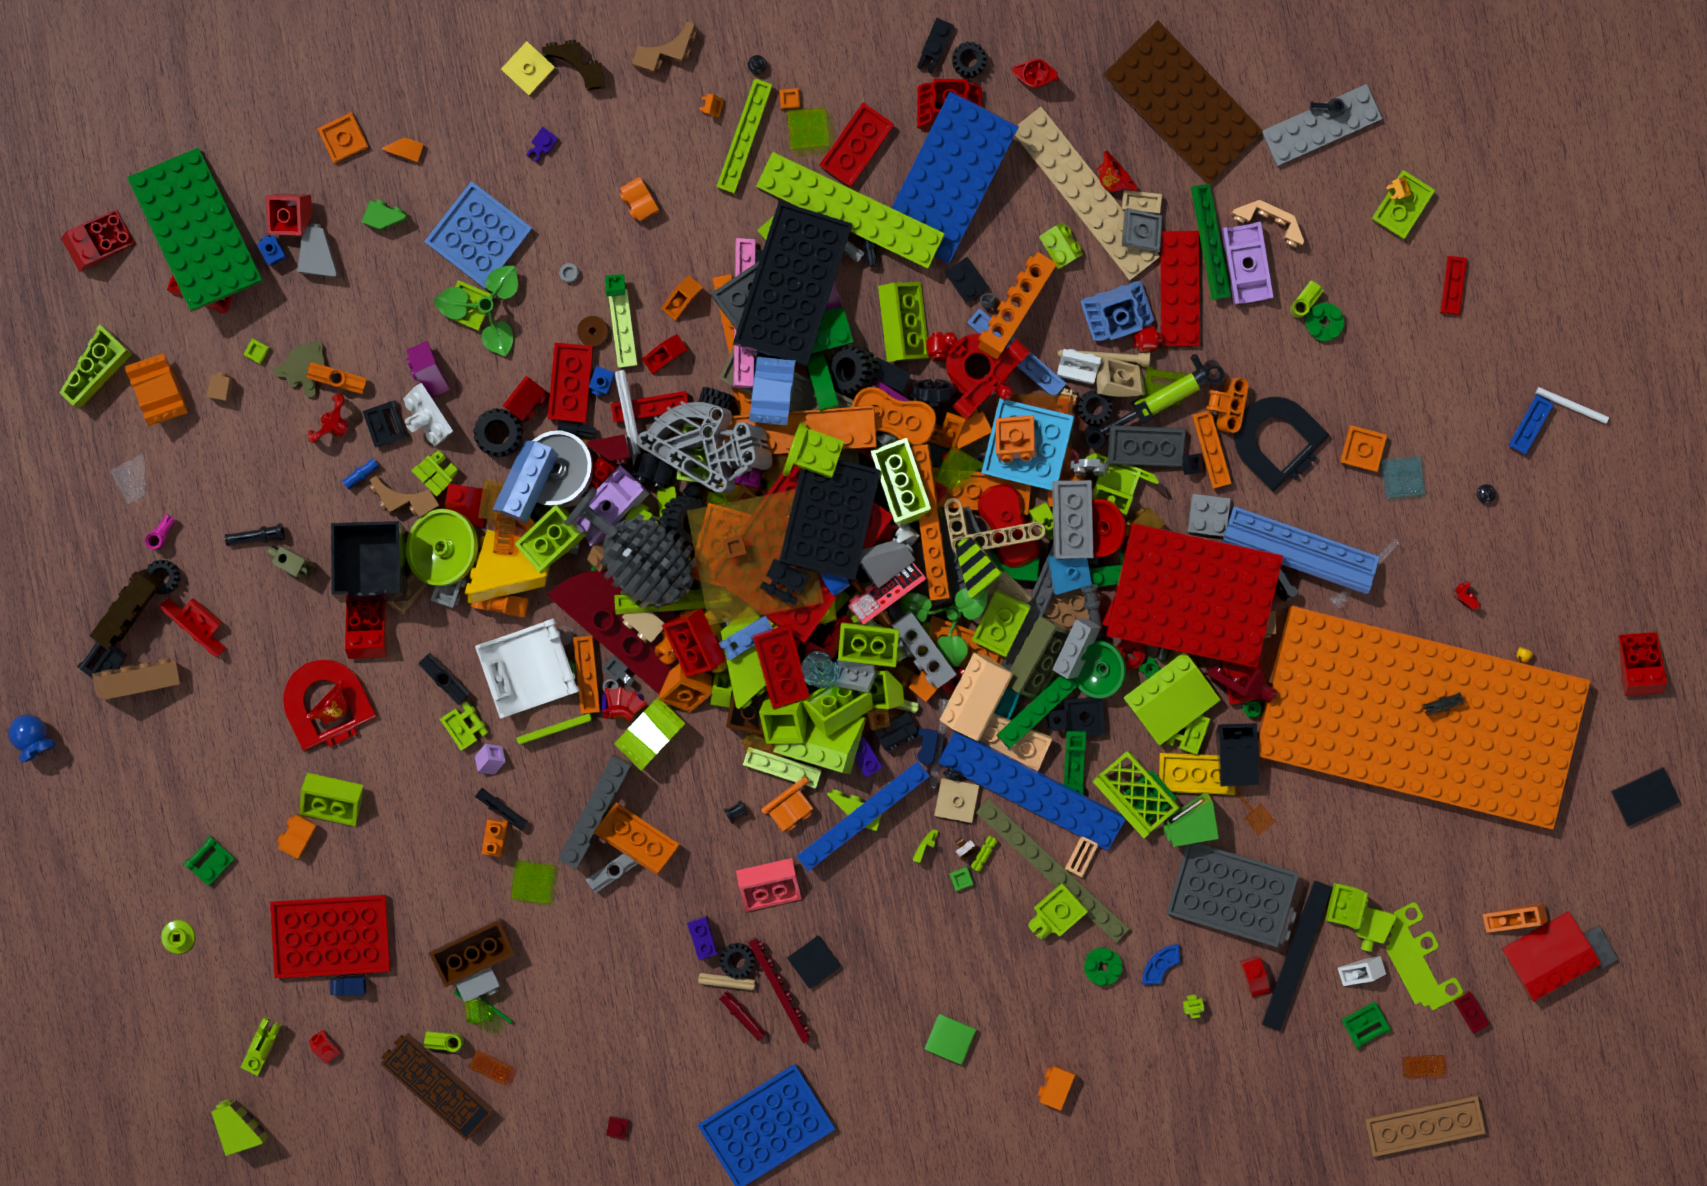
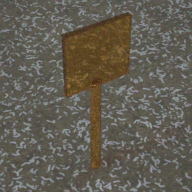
[1235,787,1275,835]

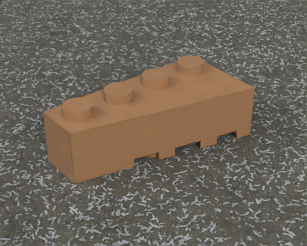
[92,658,180,700]

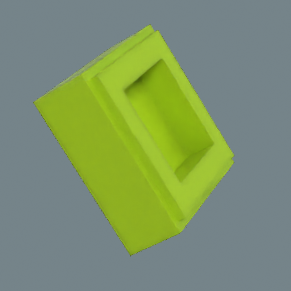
[243,338,270,364]

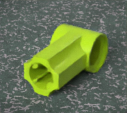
[1290,281,1324,318]
[424,1031,464,1052]

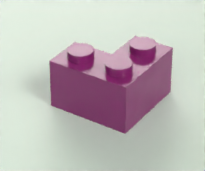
[406,341,450,398]

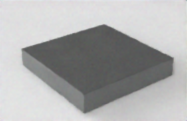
[1122,208,1162,253]

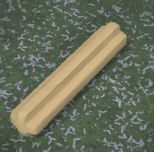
[698,973,755,990]

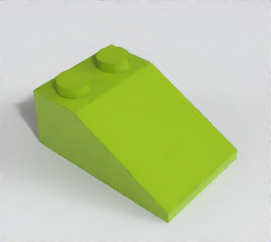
[515,505,587,573]

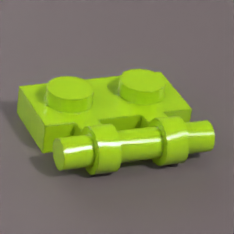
[440,701,489,751]
[1166,716,1210,755]

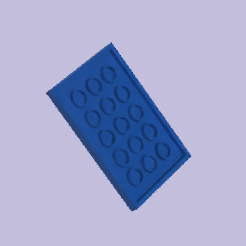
[697,1063,835,1186]

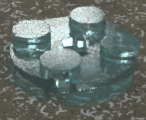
[801,651,840,688]

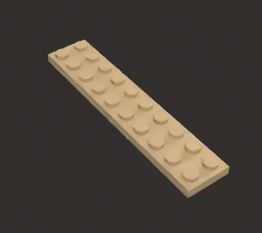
[1015,107,1160,281]

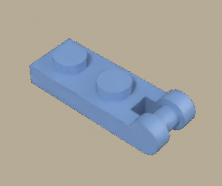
[719,615,773,660]

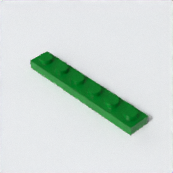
[1191,184,1231,300]

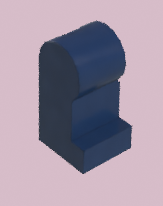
[917,727,938,765]
[330,976,367,995]

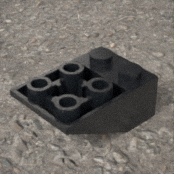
[1215,723,1259,787]

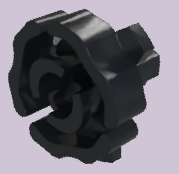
[910,379,957,420]

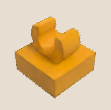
[1386,177,1412,199]

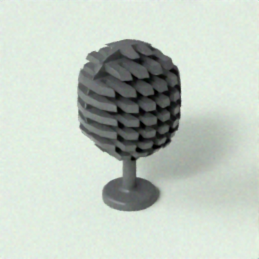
[564,487,698,609]

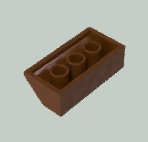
[429,918,515,988]

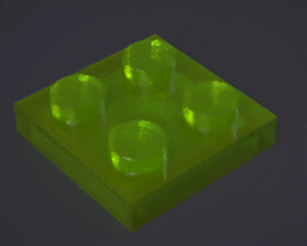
[787,107,829,150]
[510,860,554,904]

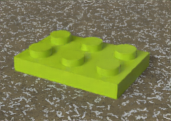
[1371,170,1435,240]
[971,589,1031,657]

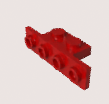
[159,598,227,657]

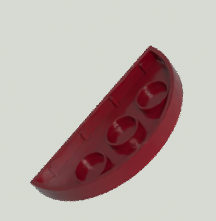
[547,570,679,694]

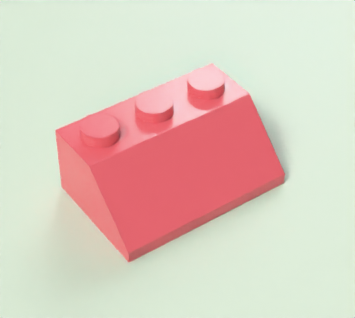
[736,858,802,912]

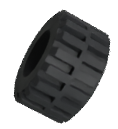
[828,346,880,396]
[473,408,523,457]
[659,496,708,546]

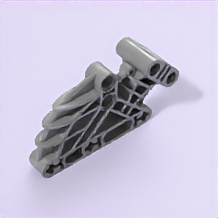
[637,401,772,495]

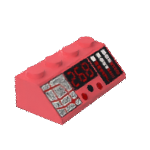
[848,562,926,625]

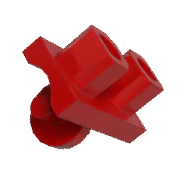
[588,455,617,489]

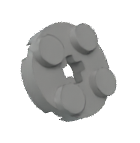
[1071,459,1109,477]

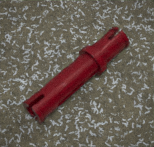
[719,991,766,1041]

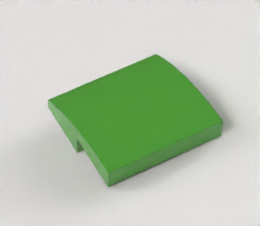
[924,1014,977,1065]

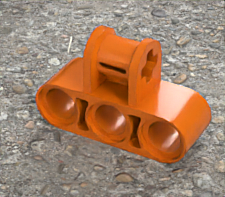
[1206,377,1248,433]
[471,595,529,618]

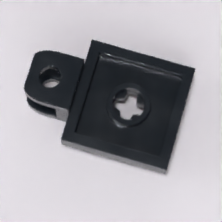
[1047,697,1106,736]

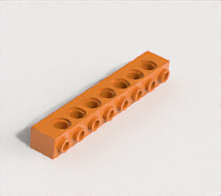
[911,444,951,601]

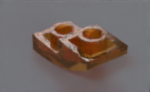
[468,1049,513,1085]

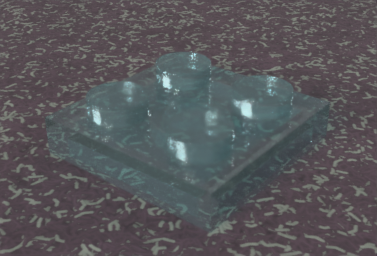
[1381,456,1424,498]

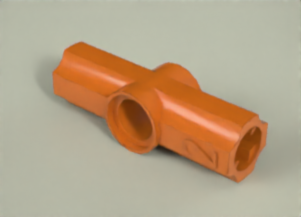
[306,362,367,394]

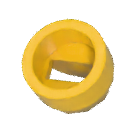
[1516,647,1534,663]

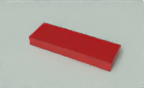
[1440,255,1467,315]

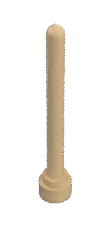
[1058,350,1150,367]

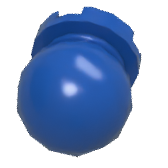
[8,714,56,763]

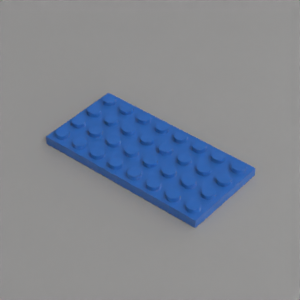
[891,91,1019,264]

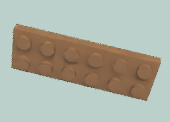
[1364,1095,1486,1157]

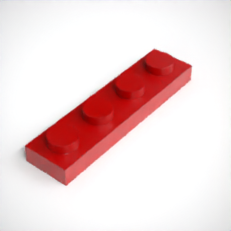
[610,391,688,423]

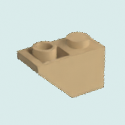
[622,612,664,642]

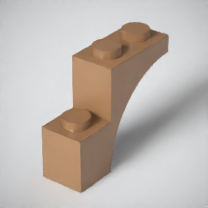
[632,22,697,74]
[369,476,441,517]

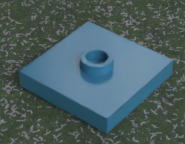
[1047,556,1092,595]

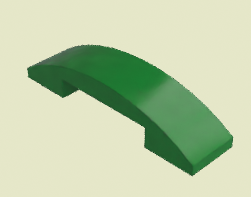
[807,351,839,412]
[1064,731,1086,794]

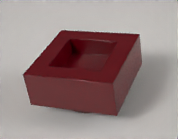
[606,1116,629,1139]

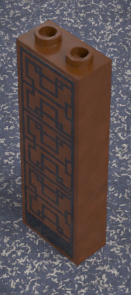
[381,1033,494,1141]

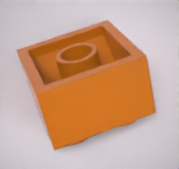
[658,663,712,713]

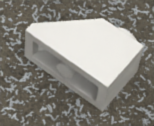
[1338,956,1386,986]

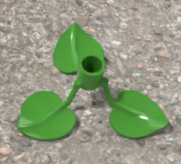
[433,266,518,356]
[900,588,988,667]

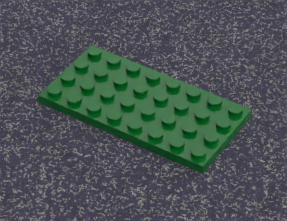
[127,148,262,312]

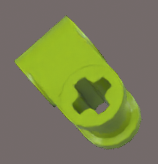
[1028,502,1053,540]

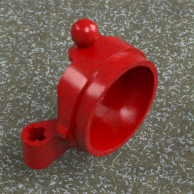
[942,332,1031,420]

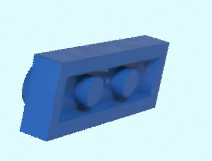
[1508,395,1553,455]

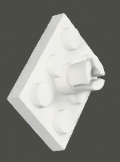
[403,383,453,447]

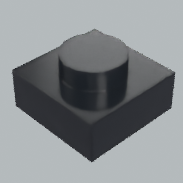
[1182,453,1203,475]

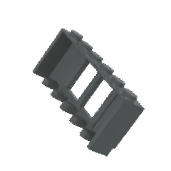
[558,754,633,869]

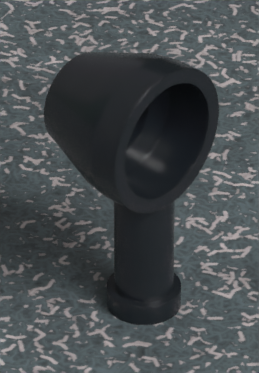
[1309,98,1346,118]

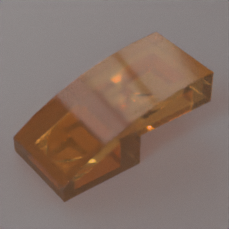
[1402,1055,1445,1077]

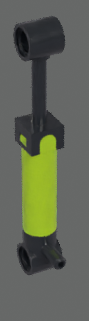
[1083,354,1224,449]

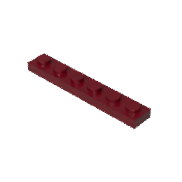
[748,937,811,1044]

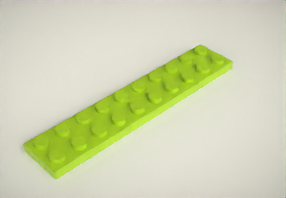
[756,152,945,269]

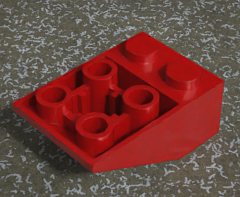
[61,210,135,272]
[345,602,387,659]
[1618,632,1667,696]

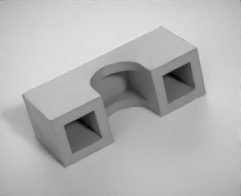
[1052,618,1101,679]

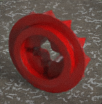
[1116,640,1145,670]

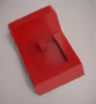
[309,1030,341,1065]

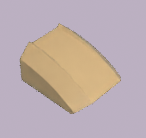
[1096,356,1145,397]

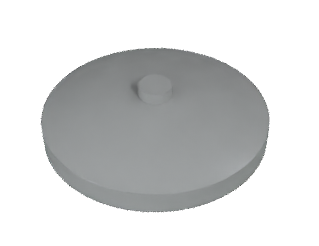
[532,431,594,507]

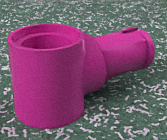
[145,514,176,549]

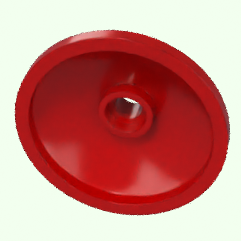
[1092,499,1126,557]

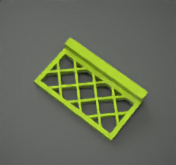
[1092,750,1179,838]

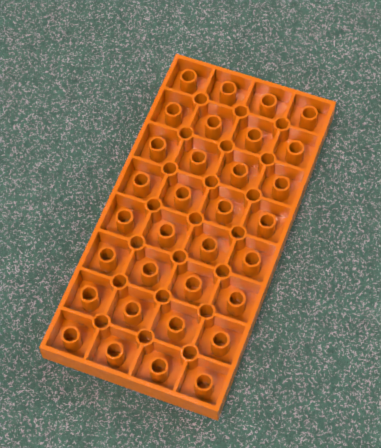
[1258,606,1591,830]

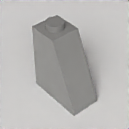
[297,223,339,278]
[859,540,915,588]

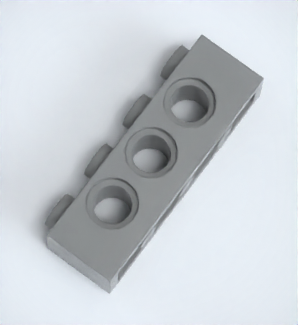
[891,611,956,688]

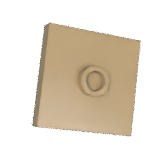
[934,778,979,823]

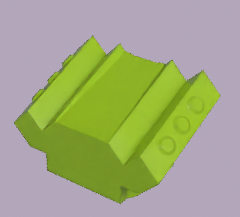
[614,697,685,771]

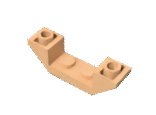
[1231,200,1304,248]

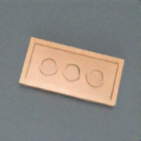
[979,713,1052,771]

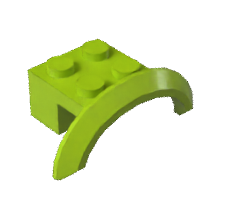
[1086,453,1159,515]

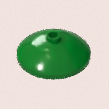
[1074,641,1126,698]

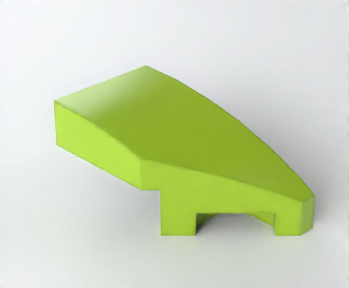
[912,829,938,863]

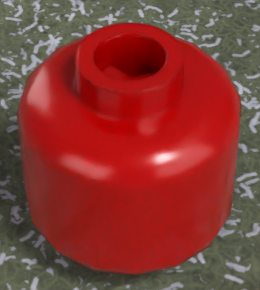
[1133,326,1162,352]
[925,332,951,362]

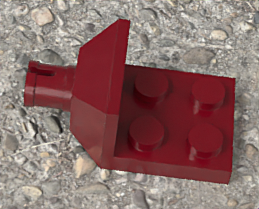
[794,613,853,675]
[1204,666,1277,703]

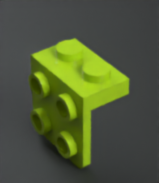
[1325,883,1369,929]

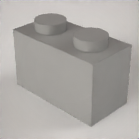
[456,966,501,1005]

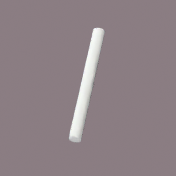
[1535,387,1609,424]

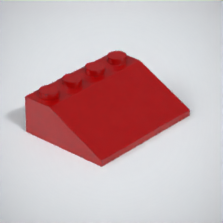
[1501,911,1601,1001]

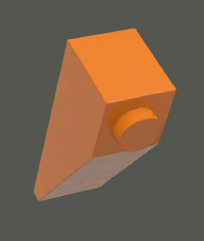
[1482,902,1548,933]

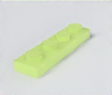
[609,289,638,368]
[743,747,822,788]

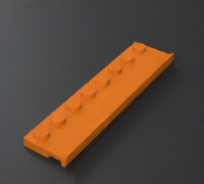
[720,406,877,455]

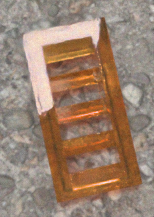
[493,514,515,555]

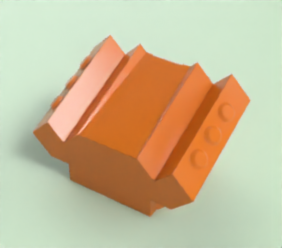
[125,353,188,426]

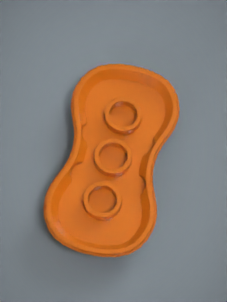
[852,387,936,446]

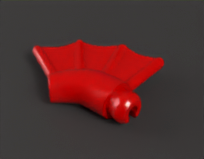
[603,686,647,722]

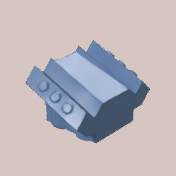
[1080,281,1154,341]
[749,357,795,425]

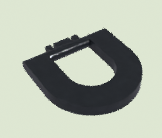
[1234,397,1330,492]

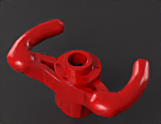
[307,394,349,443]

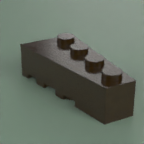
[89,569,162,650]

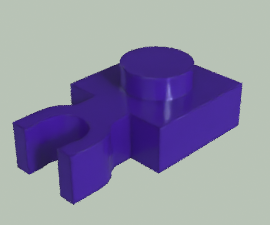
[526,127,558,163]

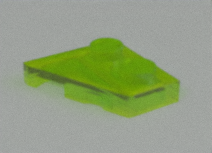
[934,446,984,489]

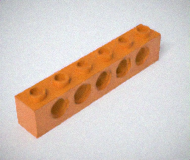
[978,252,1057,359]

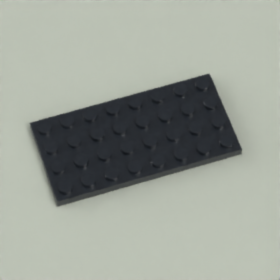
[733,201,852,367]

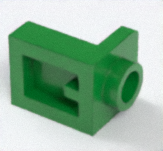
[605,274,626,297]

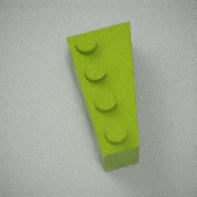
[60,324,133,409]

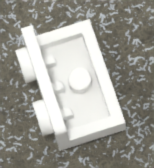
[1057,349,1101,384]

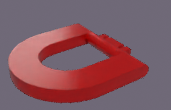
[283,660,377,752]

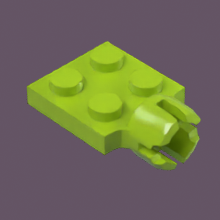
[1028,882,1088,940]

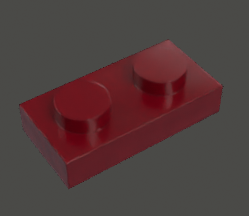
[1452,990,1490,1034]

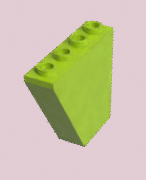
[721,605,766,709]

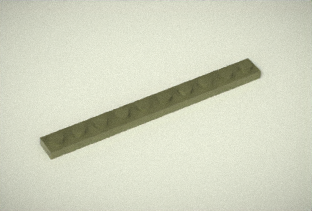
[976,798,1129,943]

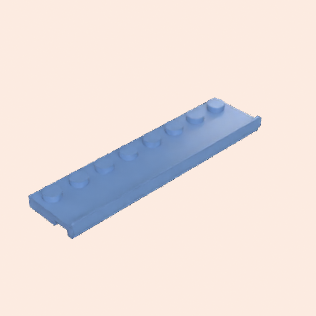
[1222,506,1379,594]

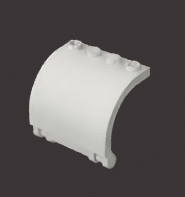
[475,618,580,719]

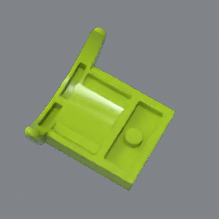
[783,423,844,478]

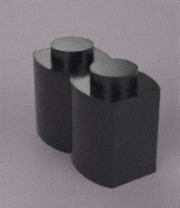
[631,452,675,489]

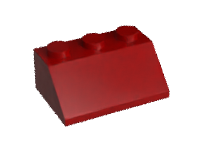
[661,608,726,677]

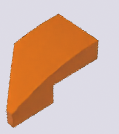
[381,137,424,162]

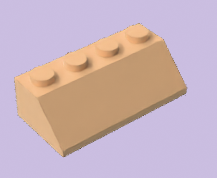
[940,653,1014,741]

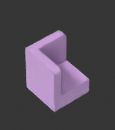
[475,744,506,775]

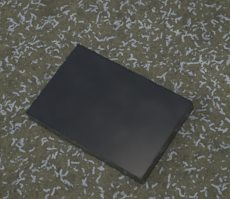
[1611,767,1680,826]

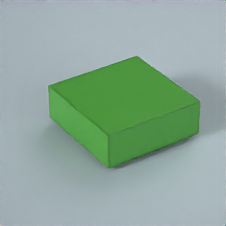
[949,866,974,891]

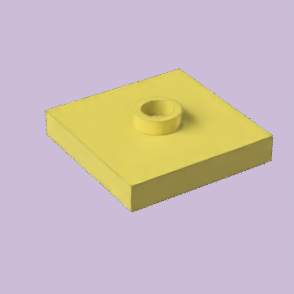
[501,41,555,96]

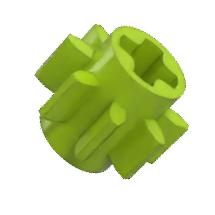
[1182,994,1204,1019]

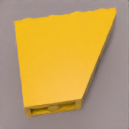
[465,529,551,603]

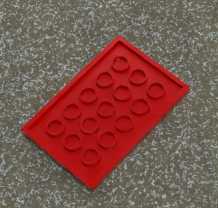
[270,894,391,978]

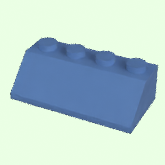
[492,441,559,524]

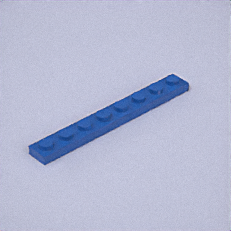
[797,761,929,871]

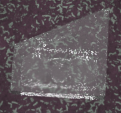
[110,453,146,505]

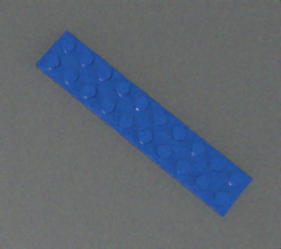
[938,731,1126,850]

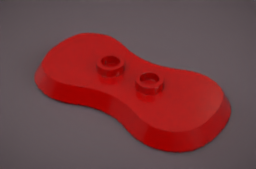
[978,484,1040,567]

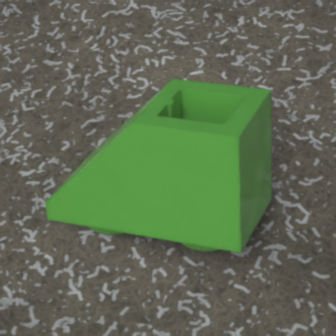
[361,199,408,231]

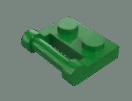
[183,835,235,886]
[1341,1001,1391,1050]

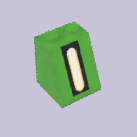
[1163,792,1219,847]

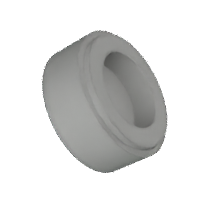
[559,263,579,283]

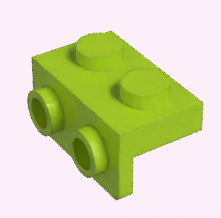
[1039,222,1083,269]

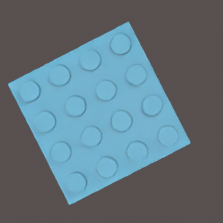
[982,398,1075,490]

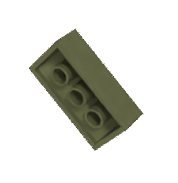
[1008,616,1071,699]

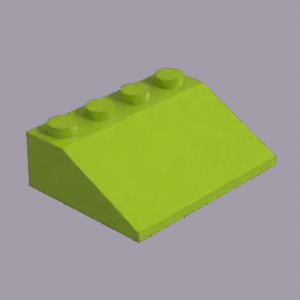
[1123,652,1221,747]
[773,714,866,774]

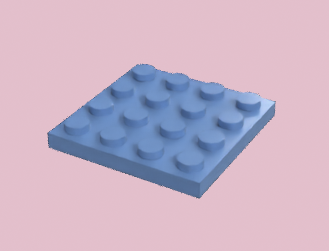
[424,181,533,289]

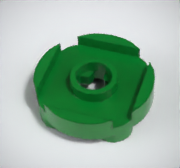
[1305,303,1344,341]
[1084,947,1122,986]

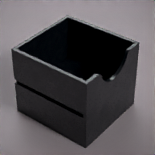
[331,521,408,603]

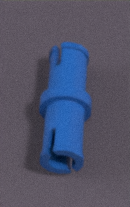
[341,458,380,490]

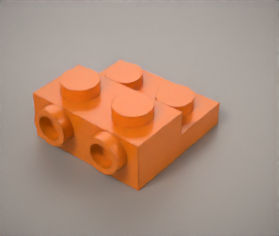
[995,415,1037,463]

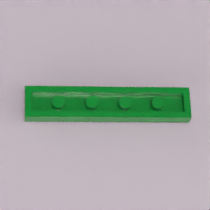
[996,675,1078,749]

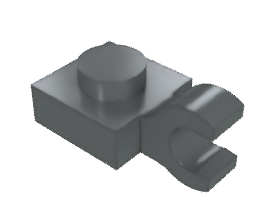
[602,655,635,687]

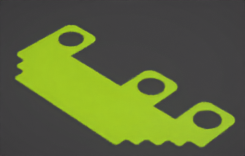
[1385,902,1463,1010]

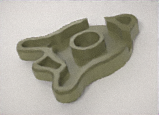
[273,341,325,397]

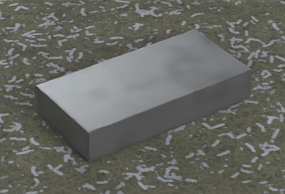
[1583,925,1618,969]

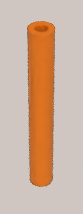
[761,775,810,815]

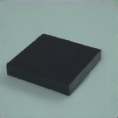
[787,935,840,989]

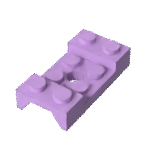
[1221,222,1274,305]
[576,466,649,547]

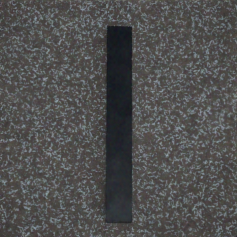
[1261,880,1333,1031]

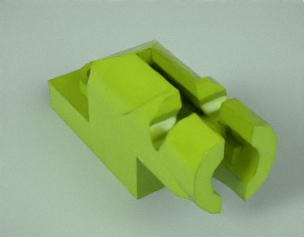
[240,1017,281,1076]

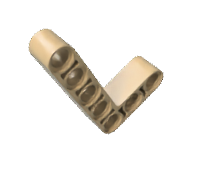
[945,499,1046,553]

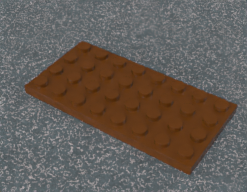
[1102,20,1263,184]

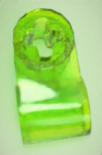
[464,999,493,1026]

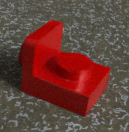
[1454,581,1480,610]

